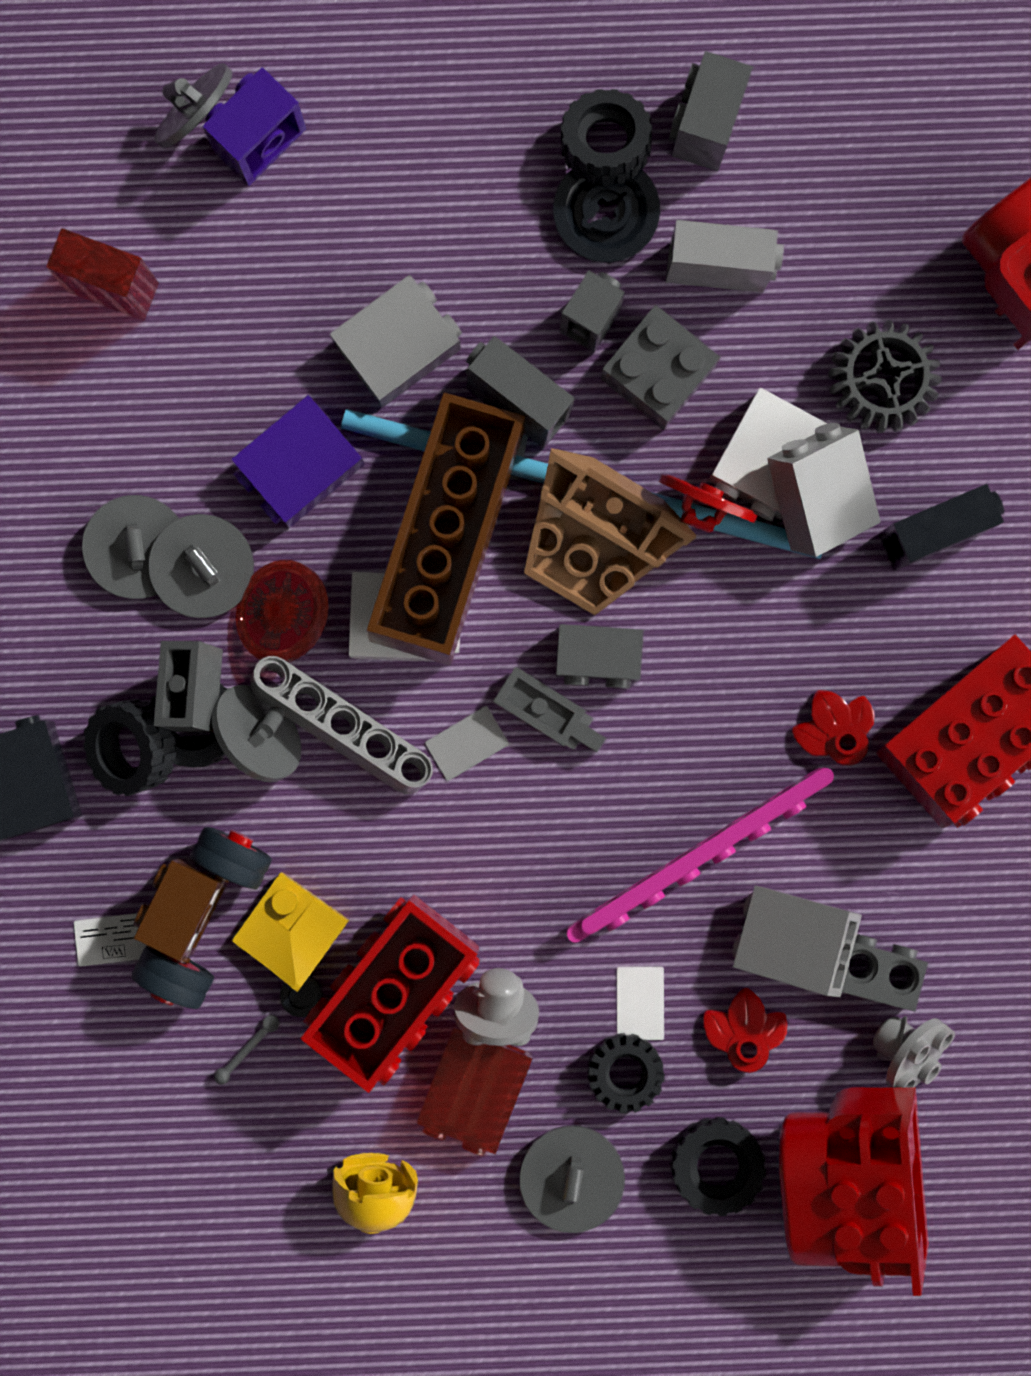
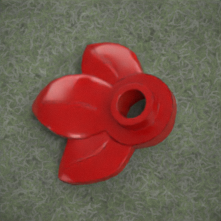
[792,690,875,766]
[703,988,788,1073]

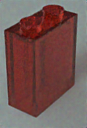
[46,228,159,321]
[416,1023,533,1156]

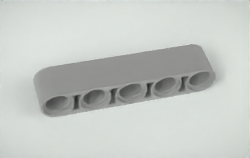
[250,656,433,794]

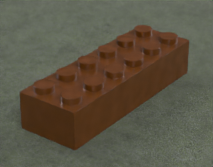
[366,392,525,666]

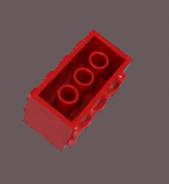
[876,634,1031,829]
[300,895,480,1093]

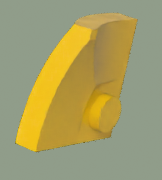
[232,872,349,992]

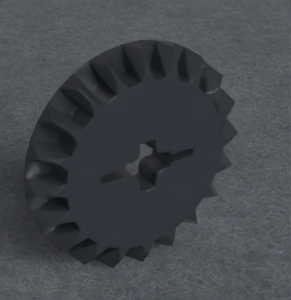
[553,169,660,265]

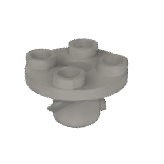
[454,968,539,1046]
[873,1016,955,1087]

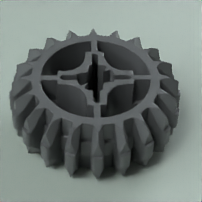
[828,320,942,433]

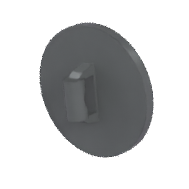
[155,63,233,148]
[82,495,179,599]
[149,514,254,618]
[212,685,301,782]
[520,1125,625,1233]

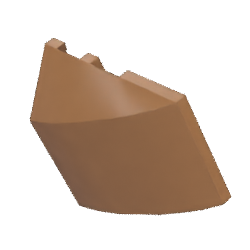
[524,448,697,615]

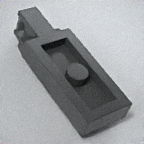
[493,666,606,753]

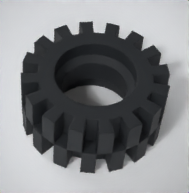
[587,1033,665,1114]

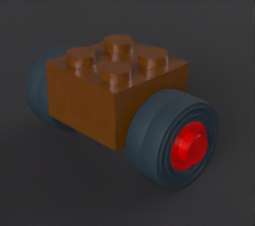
[131,827,272,1009]

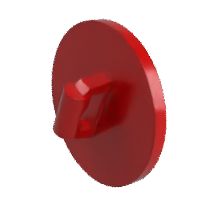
[658,474,758,533]

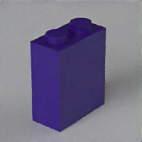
[231,395,365,528]

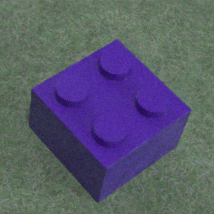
[202,67,306,186]

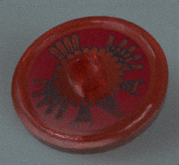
[236,560,328,663]

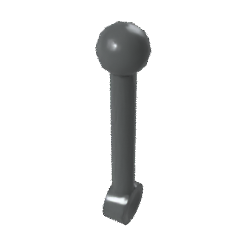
[214,1015,280,1085]

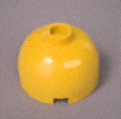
[332,1153,418,1234]

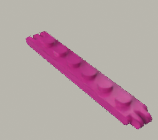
[566,768,834,943]

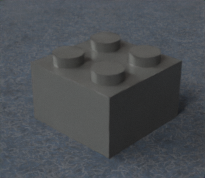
[668,51,753,171]
[600,304,721,430]

